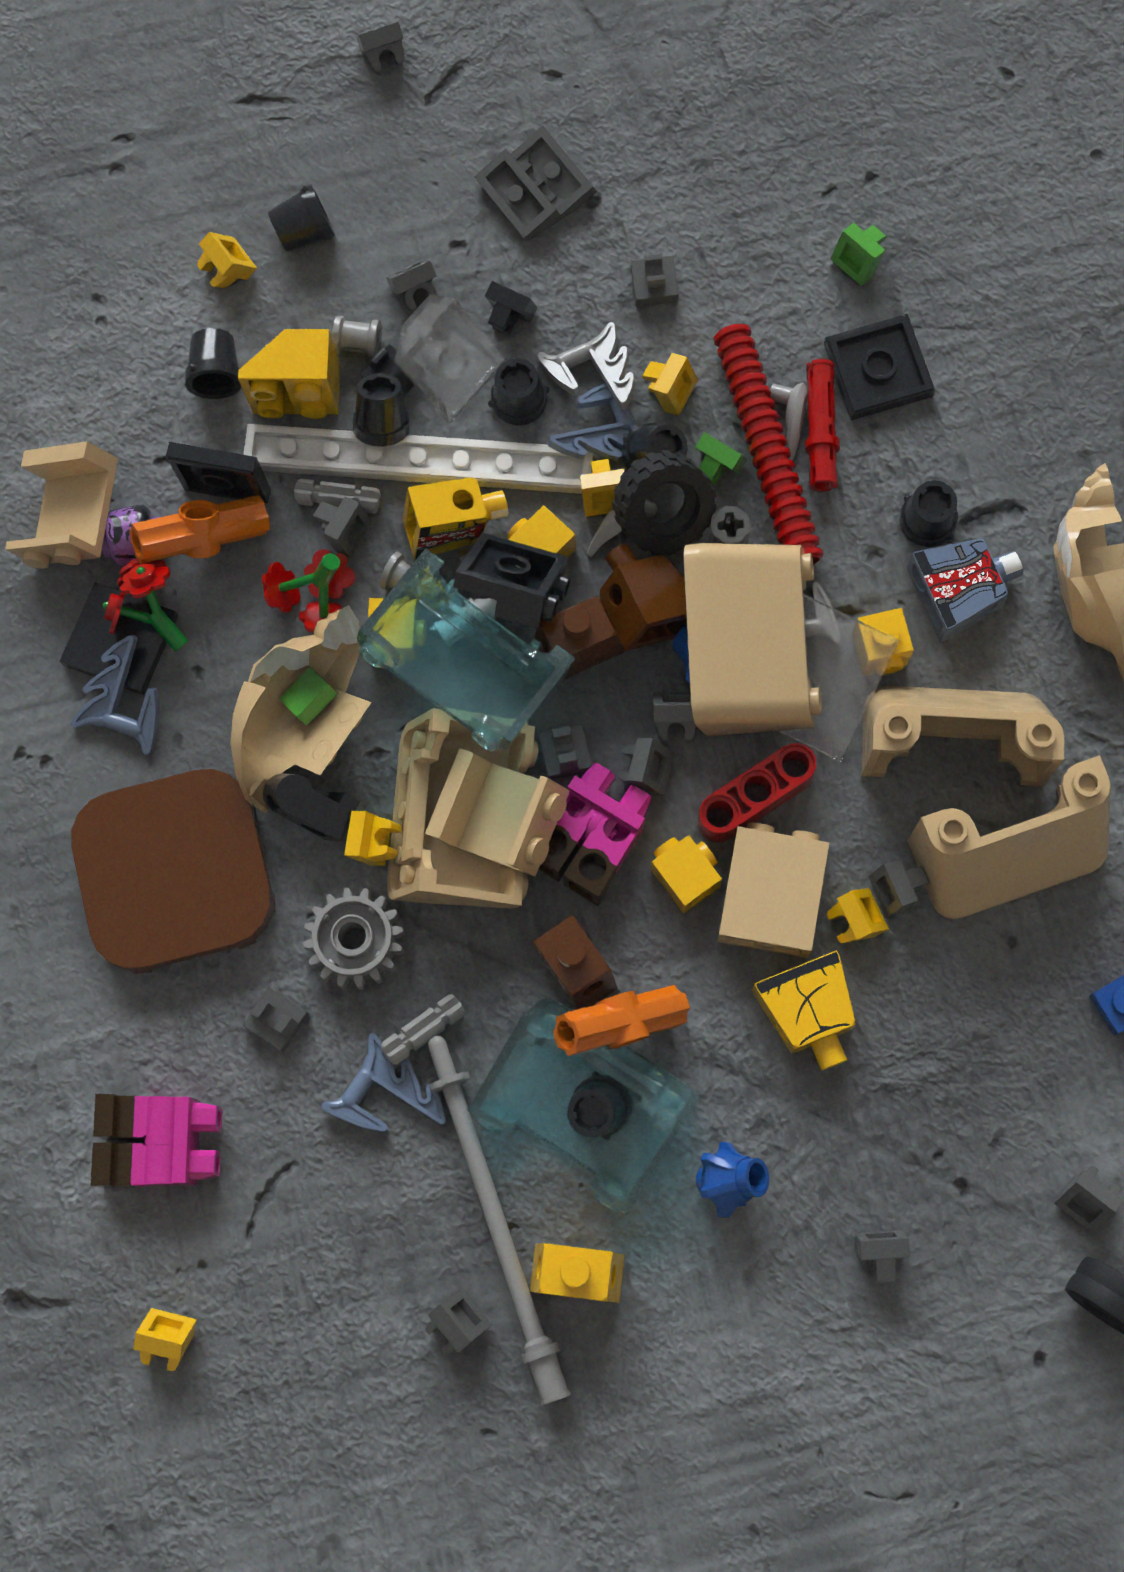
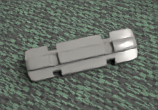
[294,479,381,514]
[381,994,465,1065]

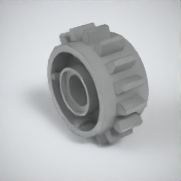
[303,888,405,990]

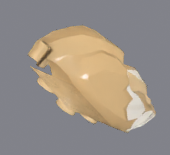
[1053,463,1124,682]
[231,605,372,814]

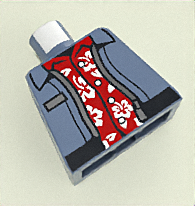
[907,539,1023,643]

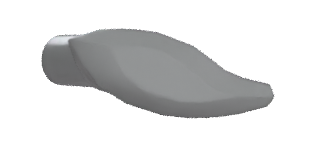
[769,382,807,461]
[586,500,657,557]

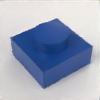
[1089,975,1124,1036]

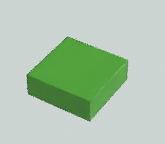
[279,666,338,726]

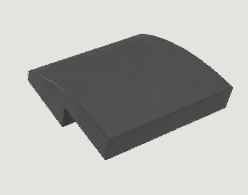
[474,125,597,241]

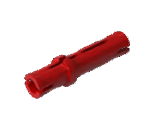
[805,359,840,492]

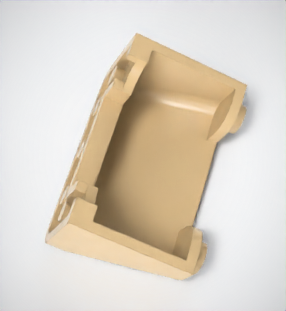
[684,543,822,736]
[861,686,1064,786]
[387,708,538,909]
[907,755,1111,919]

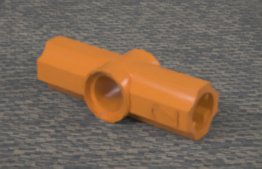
[129,495,270,564]
[553,985,690,1056]

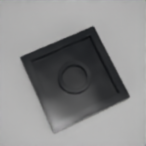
[824,314,935,421]
[166,442,271,504]
[59,582,178,695]

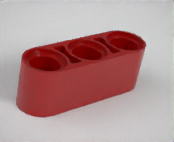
[698,743,816,842]

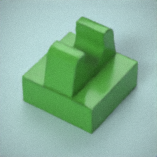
[830,223,887,286]
[695,432,747,486]

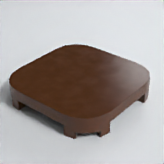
[71,769,276,974]

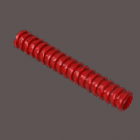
[713,323,824,565]

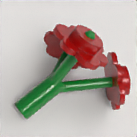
[261,549,356,633]
[103,558,189,652]

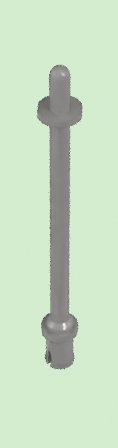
[428,1035,571,1405]

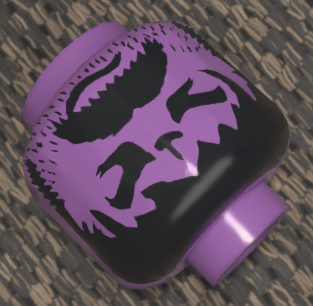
[102,505,159,566]

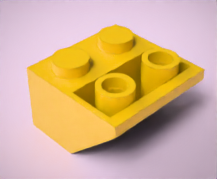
[238,329,341,419]

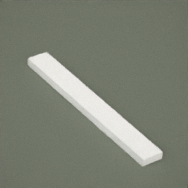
[244,424,593,494]

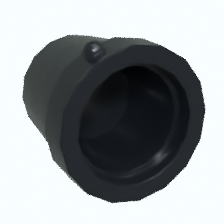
[268,184,336,252]
[185,328,241,399]
[488,358,550,426]
[353,373,410,447]
[621,423,688,470]
[899,480,958,547]
[567,1071,632,1140]

